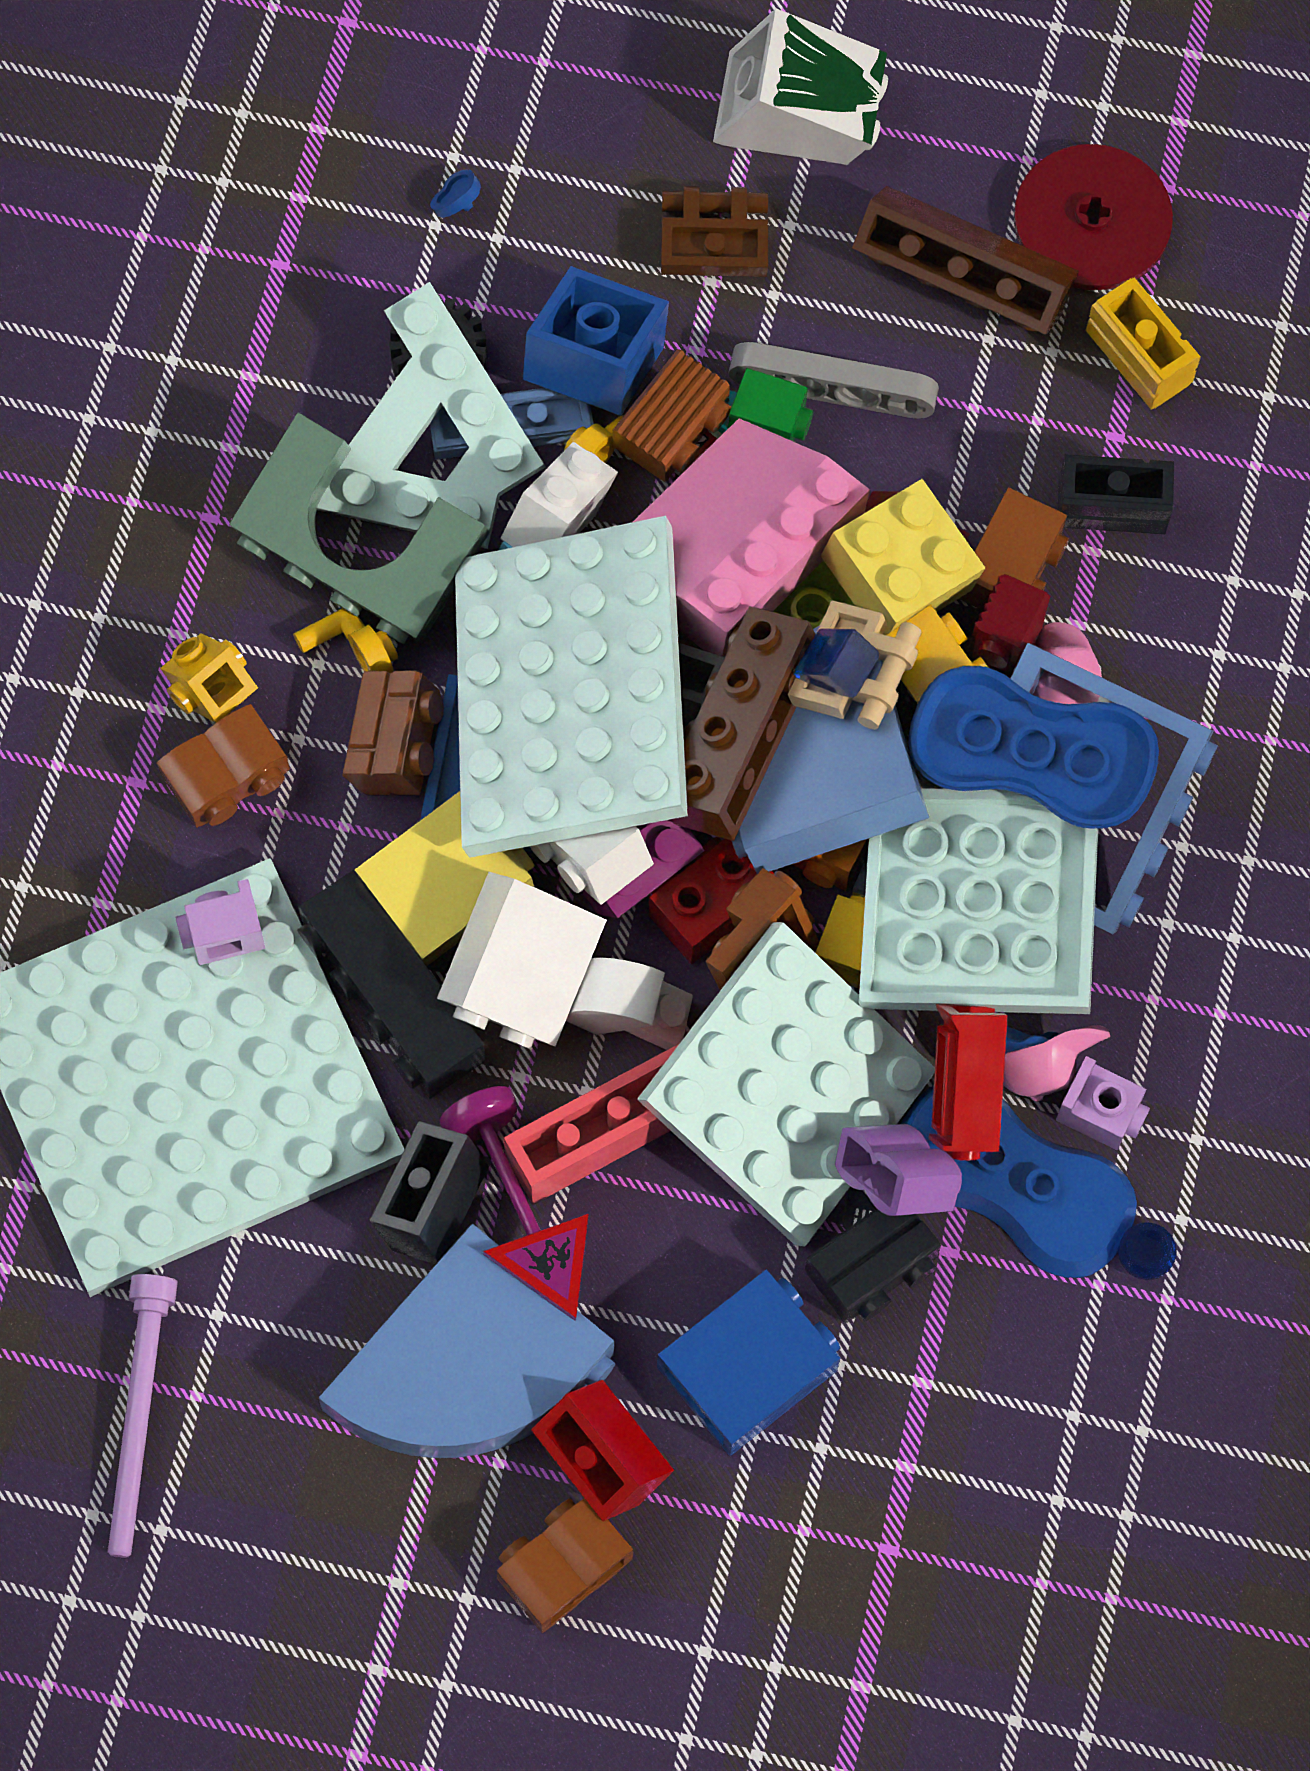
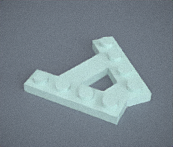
[317,282,545,549]

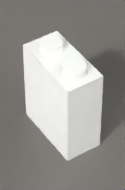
[437,872,606,1049]

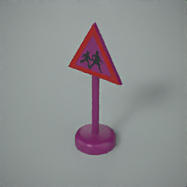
[439,1086,589,1321]

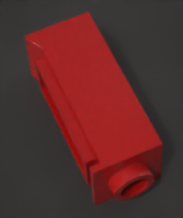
[928,1004,1008,1160]

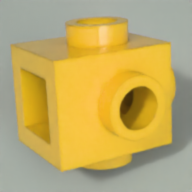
[160,633,258,723]

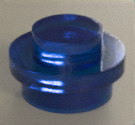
[1118,1222,1177,1280]

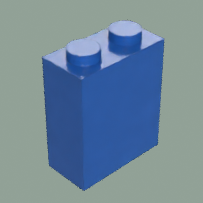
[657,1269,841,1456]

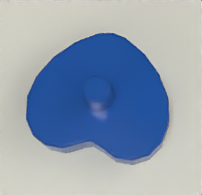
[430,169,481,218]

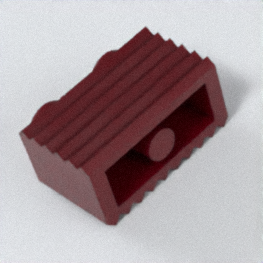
[968,574,1051,679]

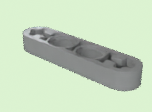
[728,342,939,419]

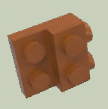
[706,868,819,990]

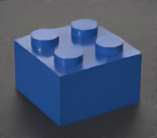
[523,266,669,415]

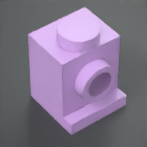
[175,879,265,965]
[1056,1056,1150,1150]

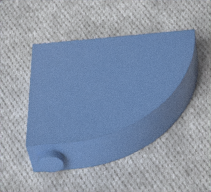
[732,607,929,874]
[319,1223,615,1458]

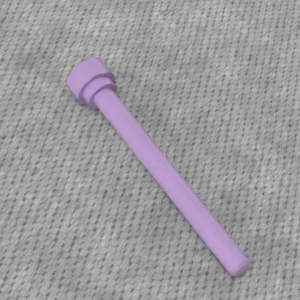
[108,1274,178,1558]

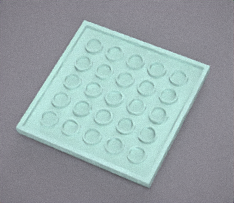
[0,858,405,1297]

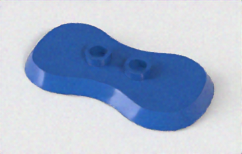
[908,666,1159,829]
[901,1085,1137,1278]

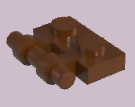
[661,186,768,277]

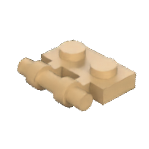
[788,600,922,730]

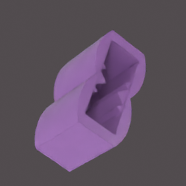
[835,1124,962,1216]

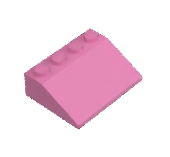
[633,418,870,657]

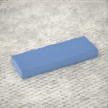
[430,388,593,460]

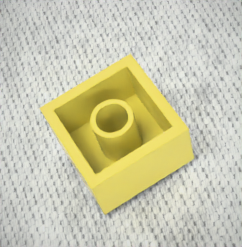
[821,479,985,635]

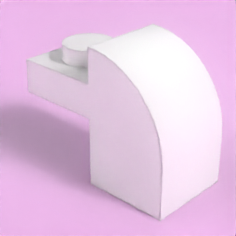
[566,958,693,1050]

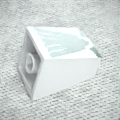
[713,8,888,165]

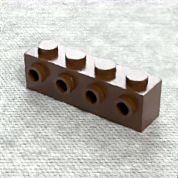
[852,186,1079,335]
[671,606,816,841]

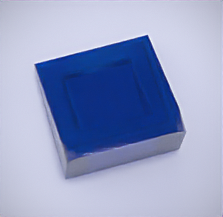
[794,628,879,698]

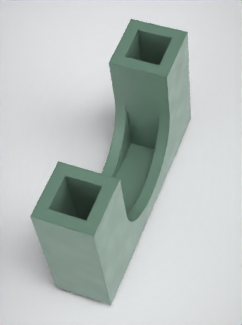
[229,412,490,645]

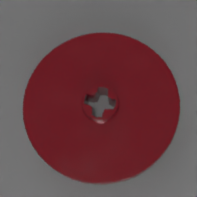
[1014,144,1173,290]

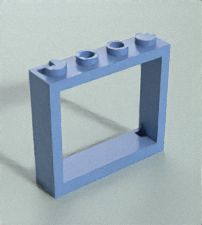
[1011,643,1218,934]

